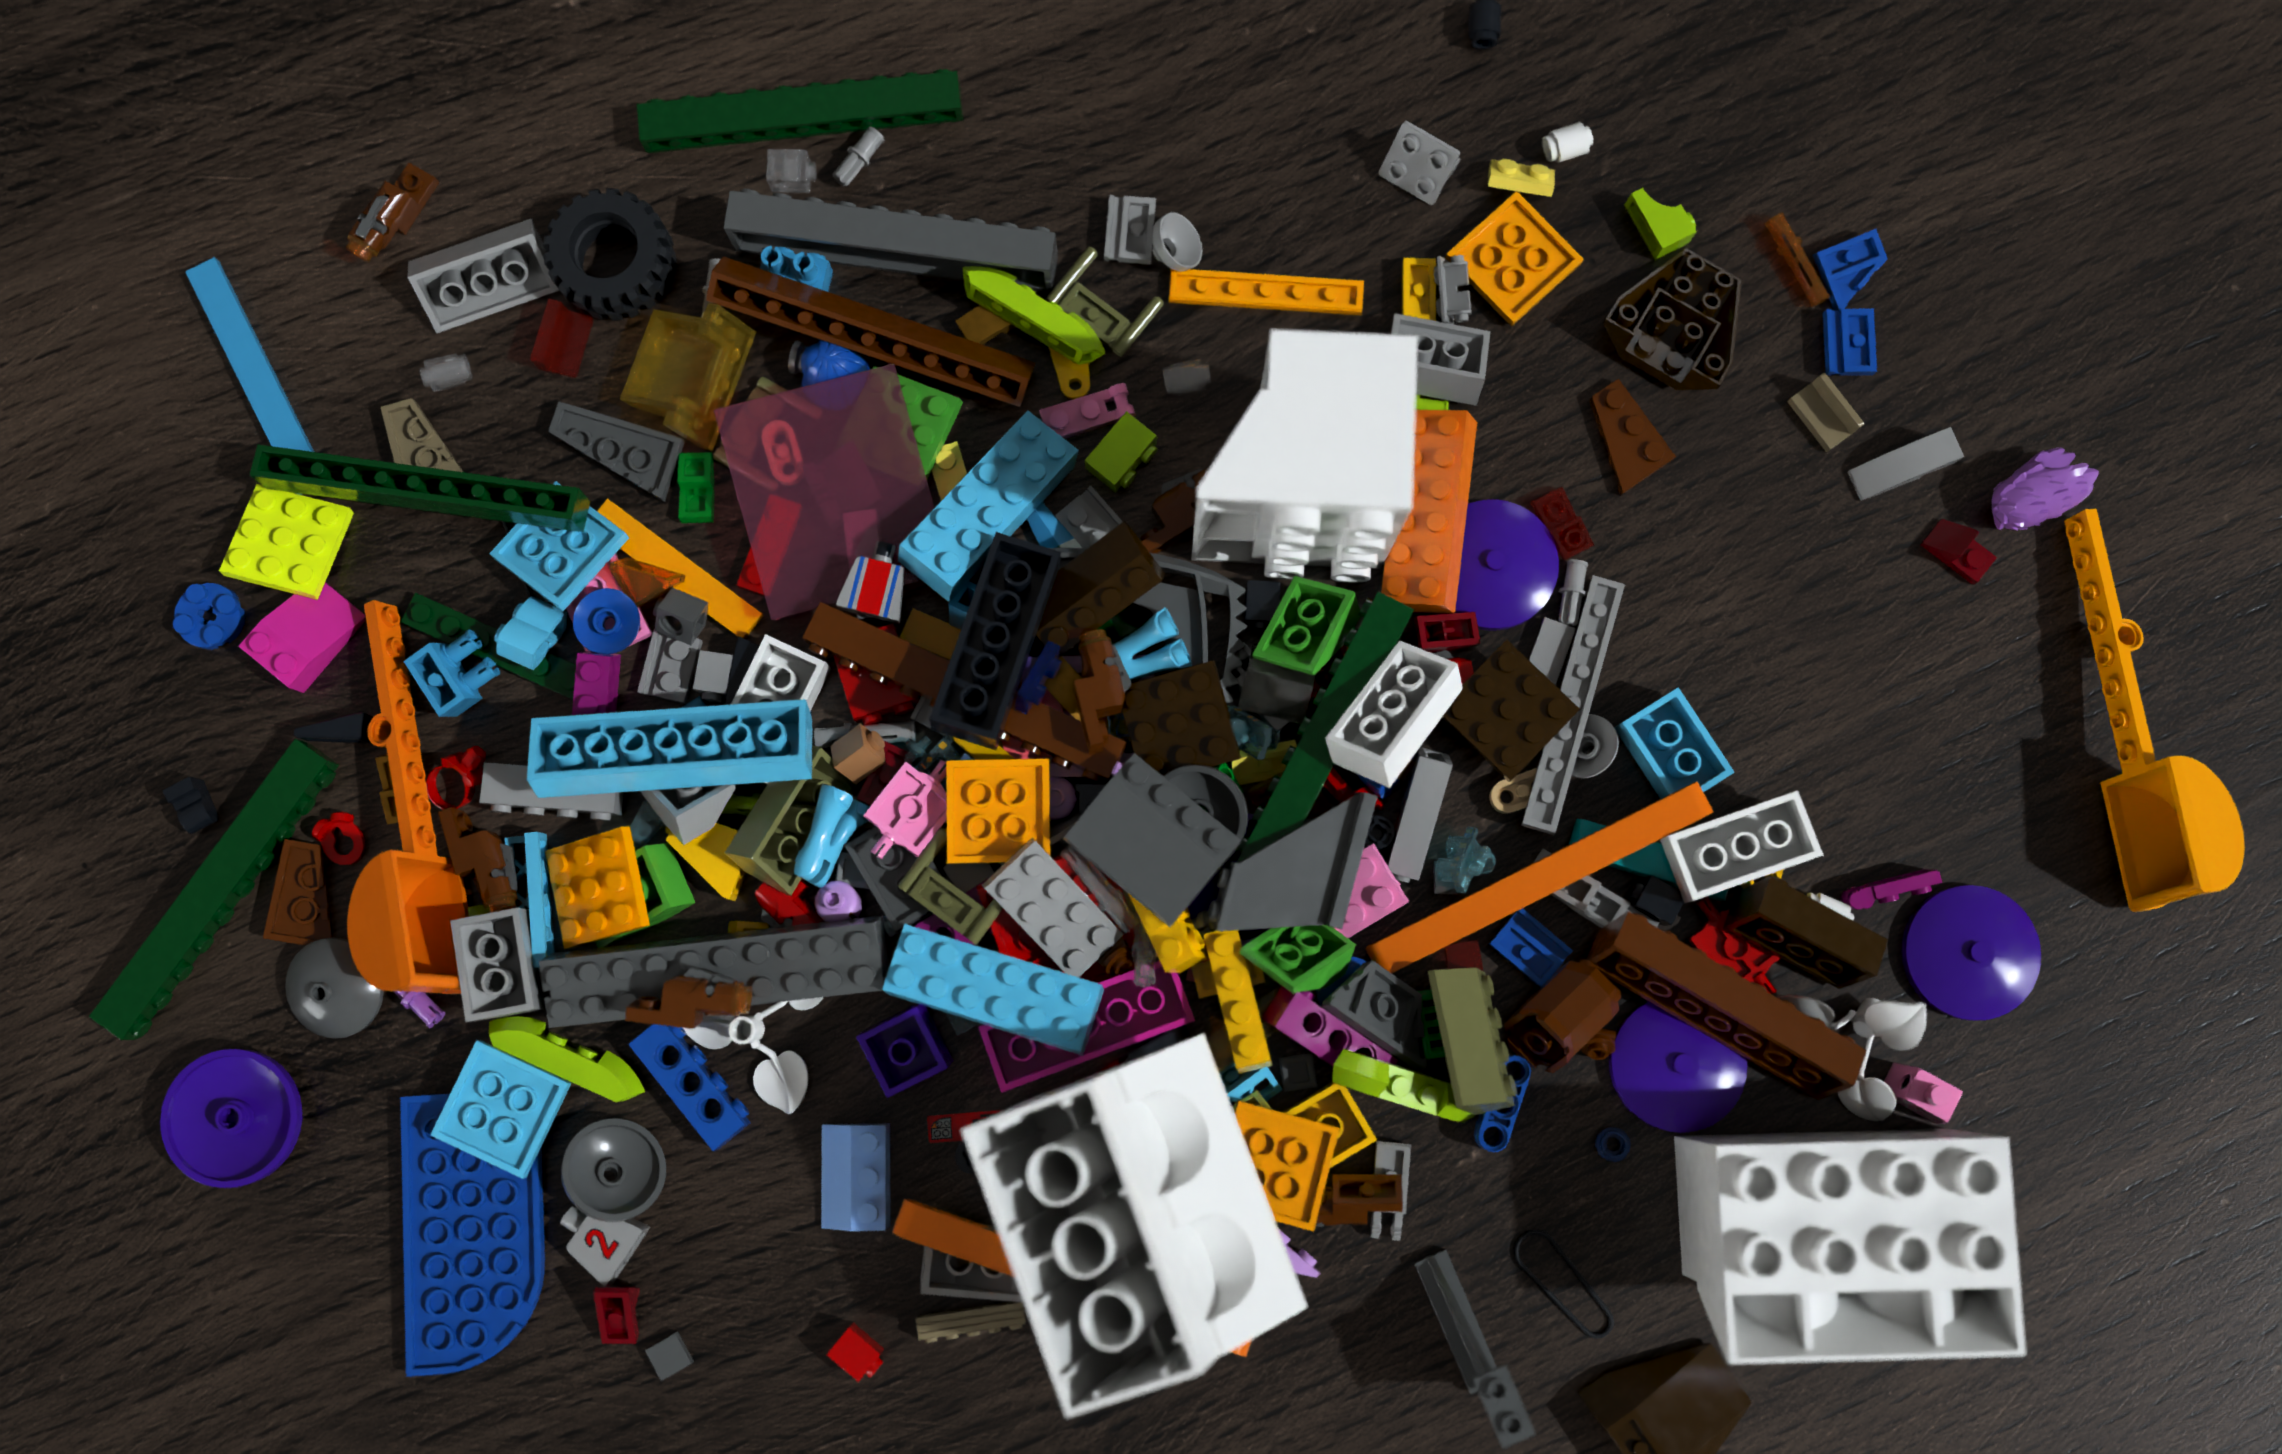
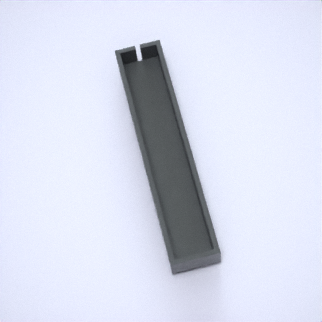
[724,189,1058,292]
[539,915,890,1028]

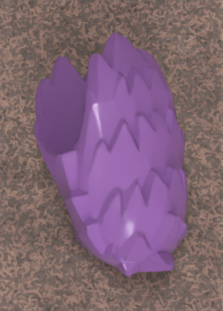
[1991,447,2099,531]

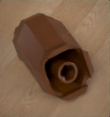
[1504,959,1621,1073]

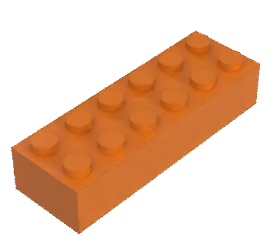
[1381,410,1477,614]

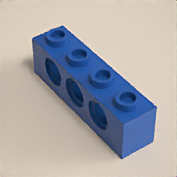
[628,1024,751,1151]

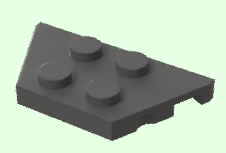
[1322,961,1427,1071]

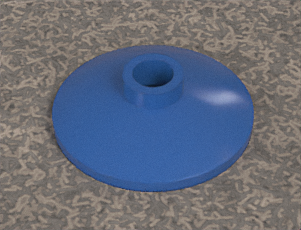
[573,588,640,654]

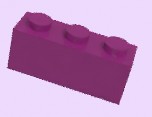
[572,651,621,716]

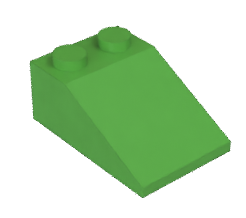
[1252,576,1360,675]
[595,843,696,948]
[1239,925,1356,993]

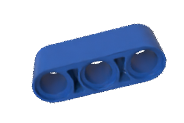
[1473,1055,1531,1152]

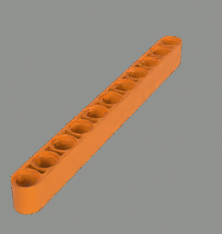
[1365,781,1714,973]
[892,1198,1252,1357]

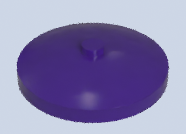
[1455,499,1559,631]
[1901,885,2041,1021]
[1609,1001,1747,1133]
[160,1049,302,1188]

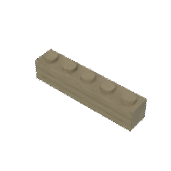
[916,1301,1027,1343]

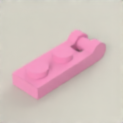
[1039,383,1136,439]

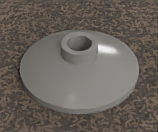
[1572,714,1619,778]

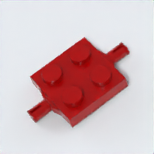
[1687,896,1781,995]

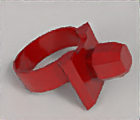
[426,746,486,810]

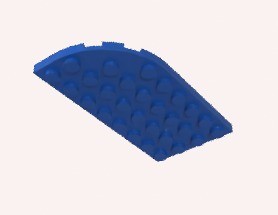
[400,1093,545,1377]

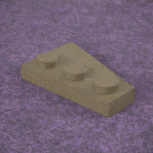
[380,398,463,472]

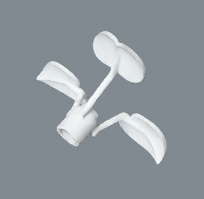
[1777,995,1926,1121]
[684,997,823,1114]

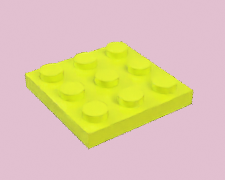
[219,484,354,600]

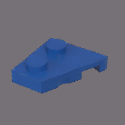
[1813,229,1888,310]

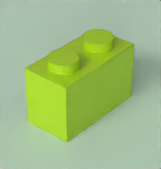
[1085,411,1158,493]

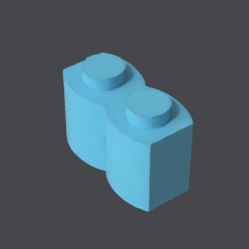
[494,596,567,670]

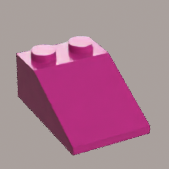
[239,582,366,693]

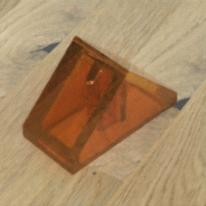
[609,557,685,608]

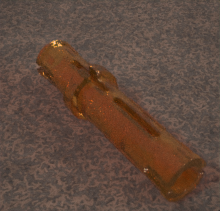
[1765,213,1831,307]

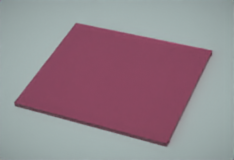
[714,364,934,620]

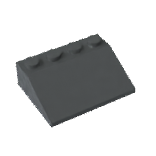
[1063,753,1242,927]

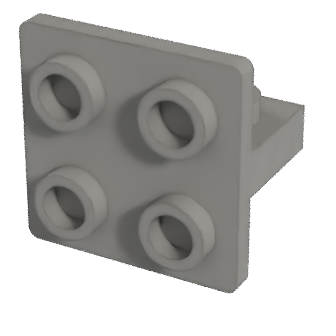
[1378,121,1460,205]

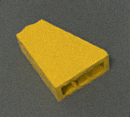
[665,823,746,901]

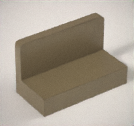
[1787,373,1864,453]

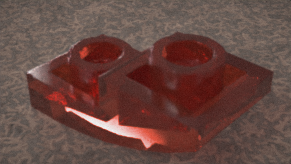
[1530,487,1594,560]

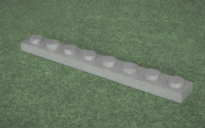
[1521,575,1625,835]

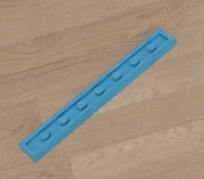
[185,257,314,495]

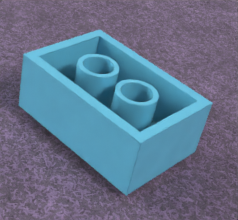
[1614,687,1735,799]

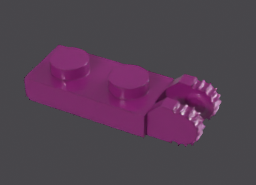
[1840,869,1942,910]

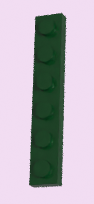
[401,593,576,700]

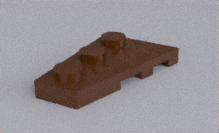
[1590,378,1676,496]
[263,839,333,946]

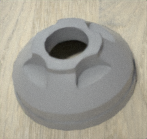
[1152,212,1203,272]

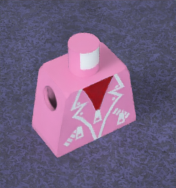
[1884,1063,1963,1124]

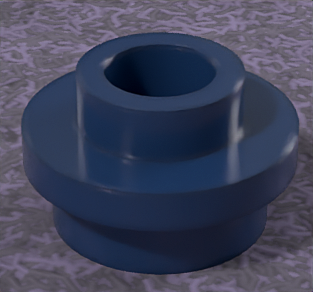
[1595,1127,1631,1162]

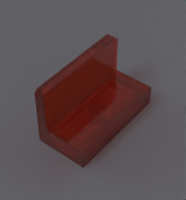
[530,299,594,378]

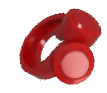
[312,812,366,865]

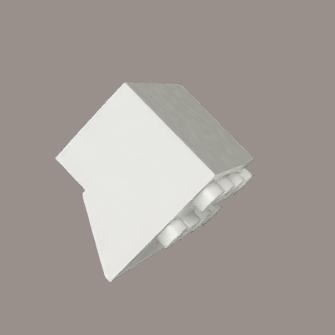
[1191,330,1418,583]
[961,1033,1307,1418]
[1674,1128,2026,1364]

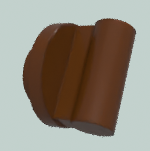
[1097,937,1135,975]
[1581,1028,1616,1060]

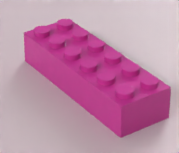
[978,960,1195,1093]

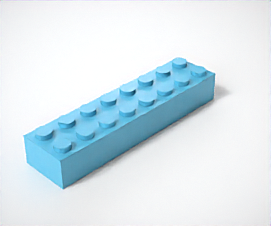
[527,699,812,798]

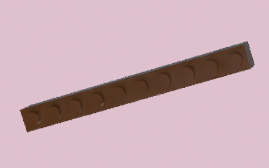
[706,256,1035,407]
[802,602,1126,784]

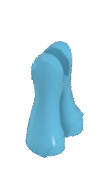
[1112,607,1193,682]
[794,784,870,888]

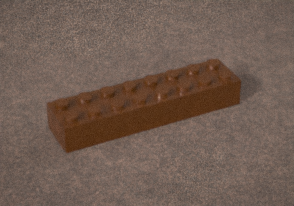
[1586,911,1867,1100]

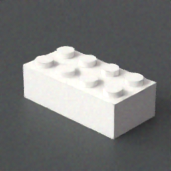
[731,634,831,785]
[1325,641,1463,788]
[1660,790,1823,903]

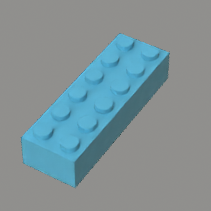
[898,410,1079,602]
[882,924,1104,1056]

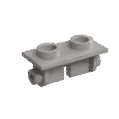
[1434,255,1472,324]

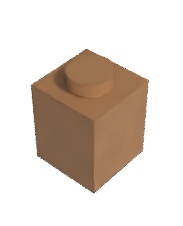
[830,723,886,784]

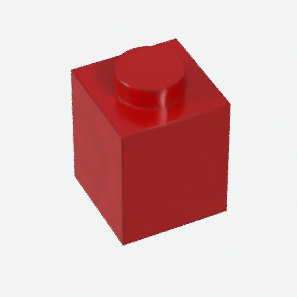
[827,1322,885,1382]

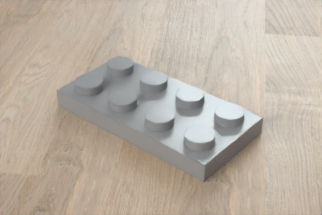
[982,838,1123,977]

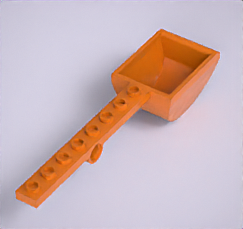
[347,600,469,995]

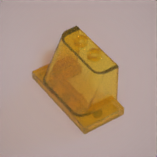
[620,303,756,451]

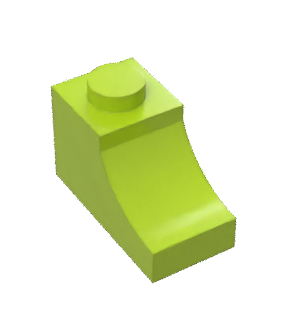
[1625,188,1697,260]

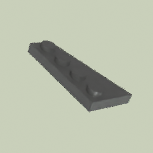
[548,402,685,502]

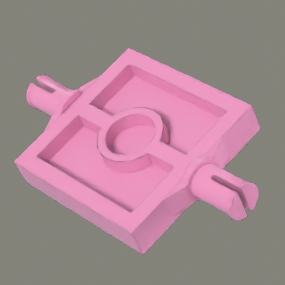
[863,760,947,859]

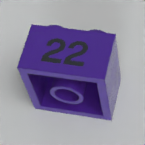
[856,1004,954,1098]

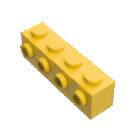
[1128,893,1209,973]

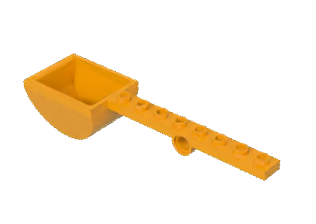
[2064,509,2244,912]

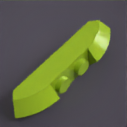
[963,266,1105,365]
[489,1016,645,1102]
[1333,1049,1476,1123]

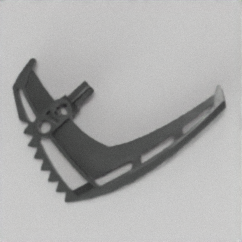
[1049,548,1247,704]

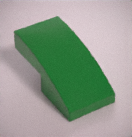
[677,452,714,523]

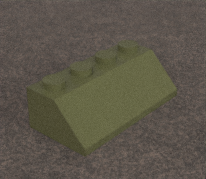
[725,746,858,896]
[1428,967,1517,1115]

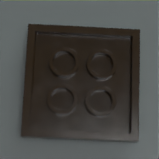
[1442,640,1580,782]
[1122,660,1242,777]

